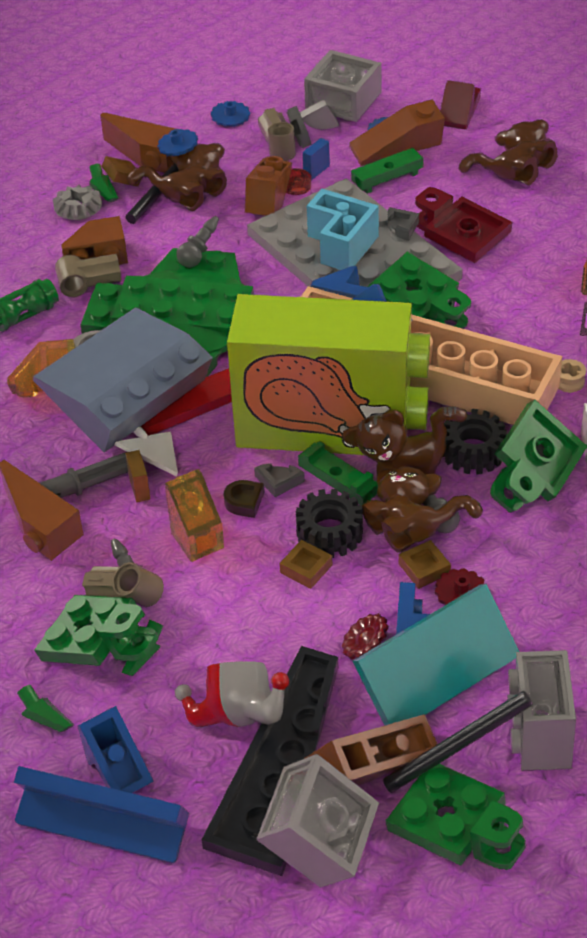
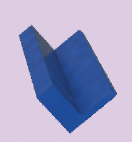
[14,766,190,863]

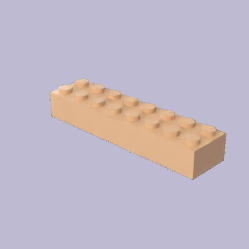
[301,286,562,425]

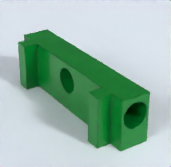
[351,147,424,194]
[298,441,378,505]

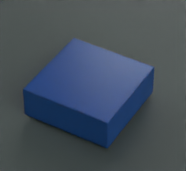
[302,138,330,180]

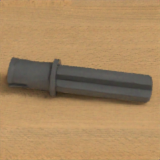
[39,452,144,498]

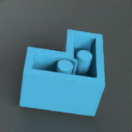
[307,189,379,270]

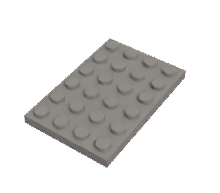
[247,178,463,291]

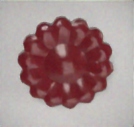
[435,568,485,605]
[341,613,389,660]

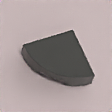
[287,106,312,148]
[388,207,419,241]
[254,463,305,497]

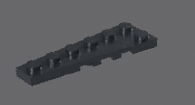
[202,646,339,876]

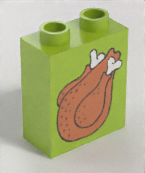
[227,294,430,455]

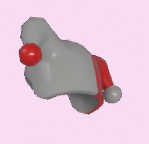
[175,661,290,727]

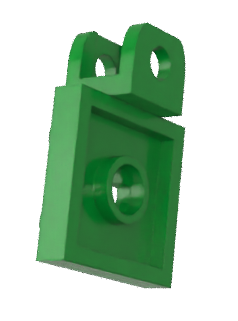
[367,252,472,329]
[490,399,587,513]
[34,595,159,666]
[385,764,526,870]

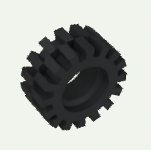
[443,409,507,475]
[296,489,363,558]

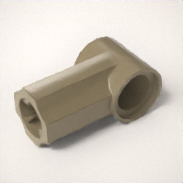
[258,108,296,161]
[55,254,122,297]
[82,562,164,607]

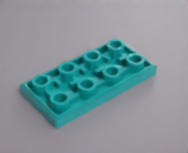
[352,584,520,726]

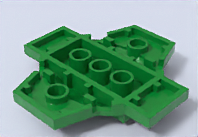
[80,248,254,377]

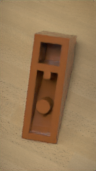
[349,99,445,166]
[100,112,175,173]
[0,460,84,561]
[304,714,437,786]

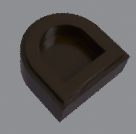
[223,480,265,518]

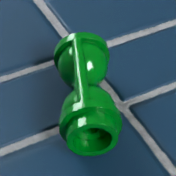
[0,278,59,332]

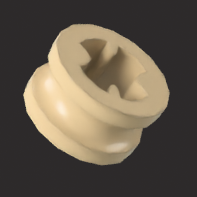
[558,359,586,393]

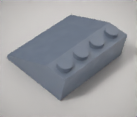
[33,307,213,453]

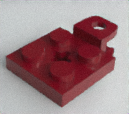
[415,187,513,263]

